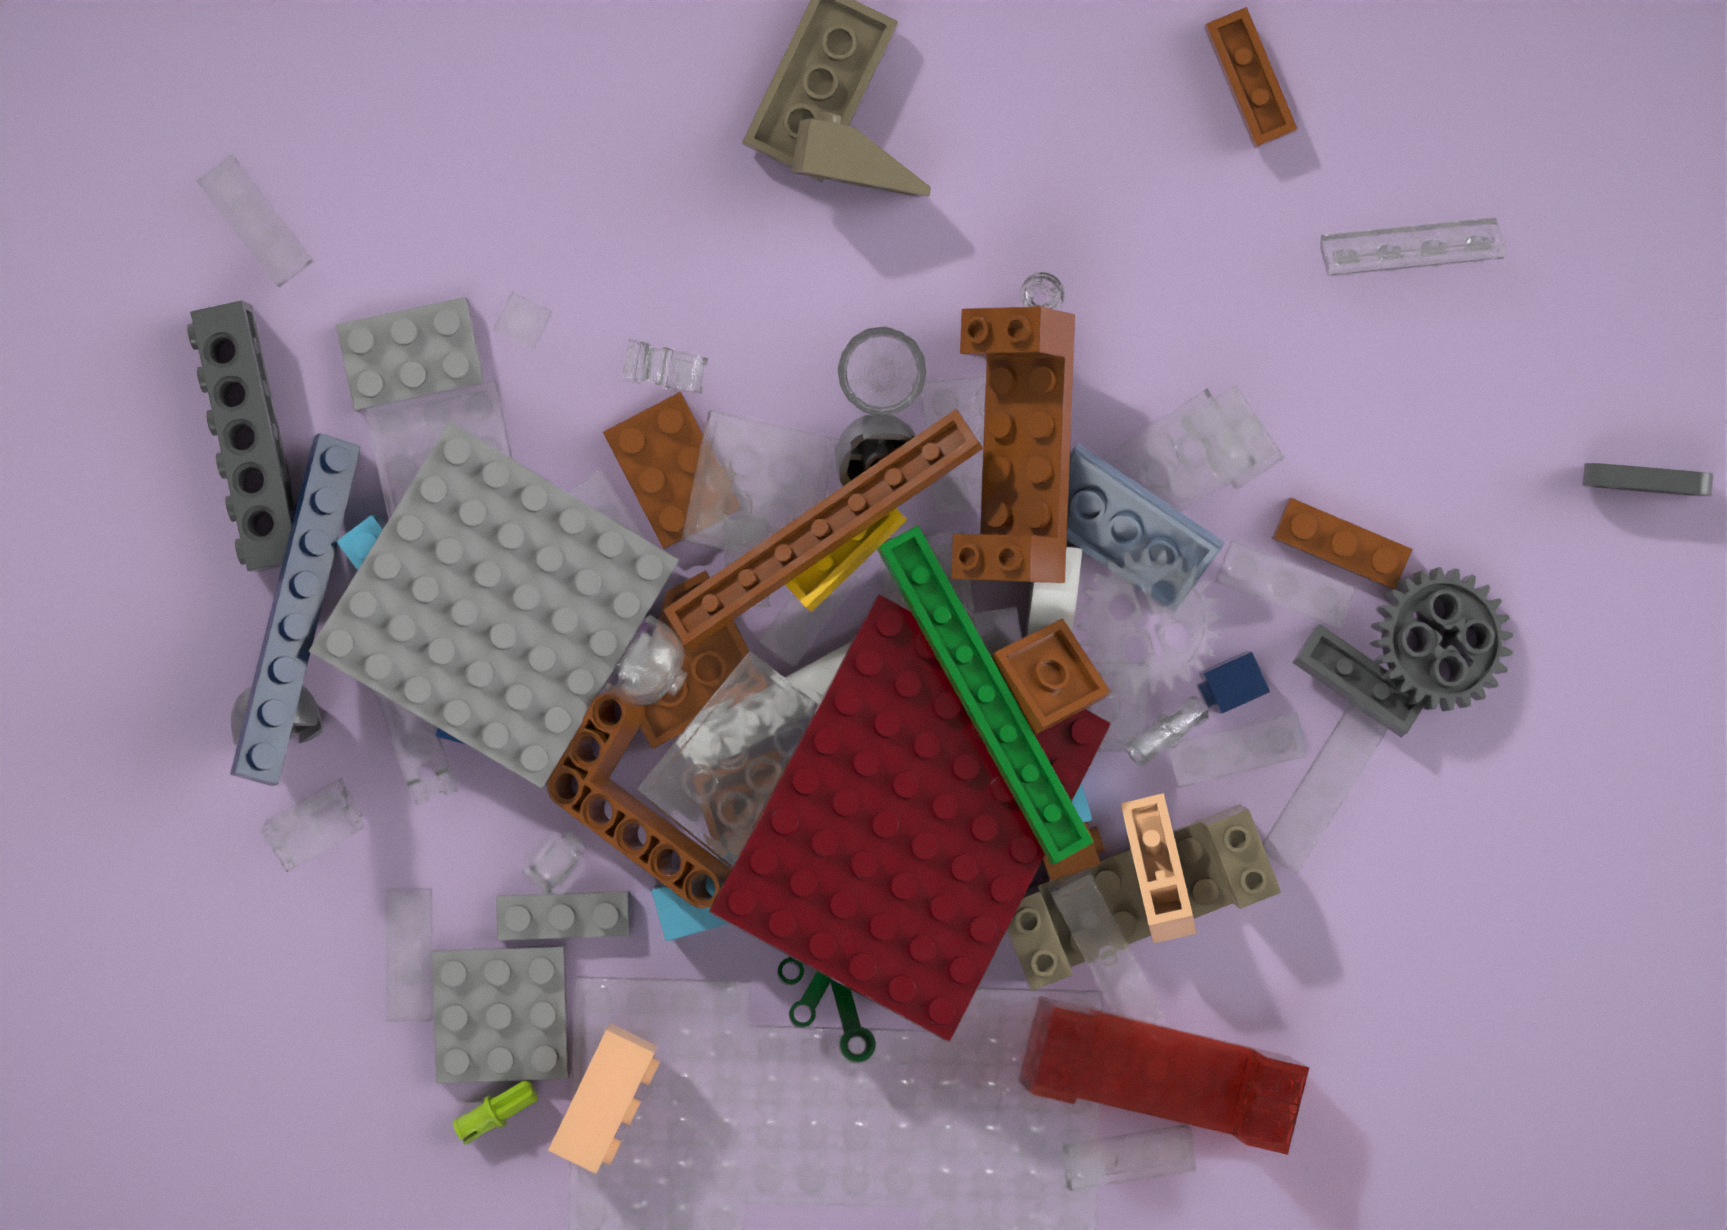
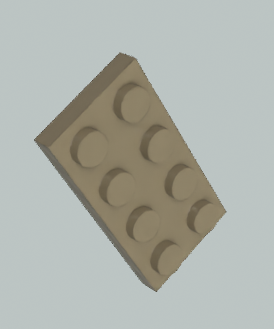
[742,0,898,183]

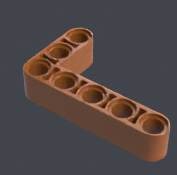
[547,691,731,908]

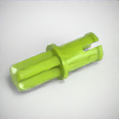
[453,1080,538,1145]

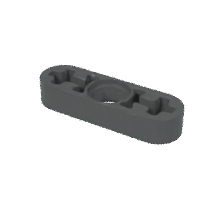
[1582,463,1713,496]

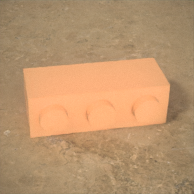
[548,1023,660,1174]

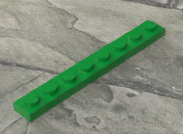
[876,525,1094,865]

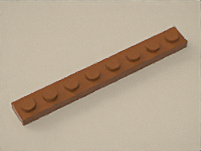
[664,409,984,649]

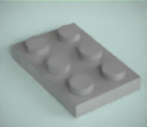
[336,297,485,411]

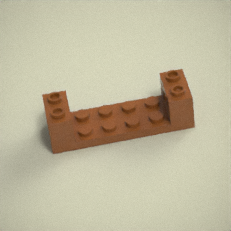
[951,306,1075,583]

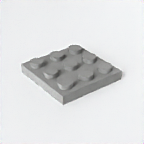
[431,945,570,1083]

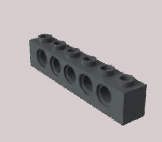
[187,300,296,572]

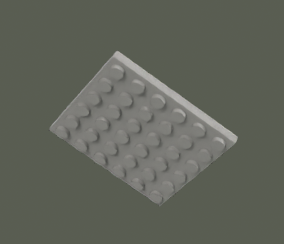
[309,421,679,789]

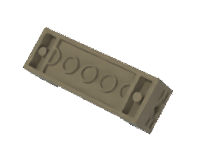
[1007,804,1282,991]

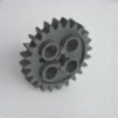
[1370,567,1513,711]

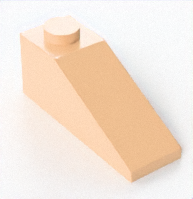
[1121,793,1197,943]

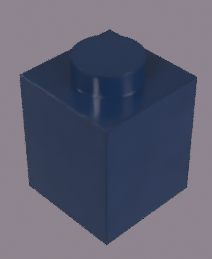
[1196,651,1270,714]

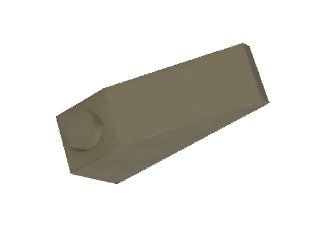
[792,112,931,197]

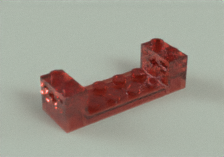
[1018,996,1309,1155]

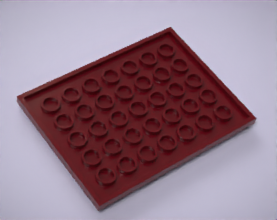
[708,594,1111,1042]

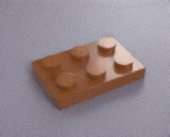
[603,392,742,549]

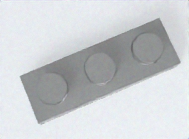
[496,891,631,941]

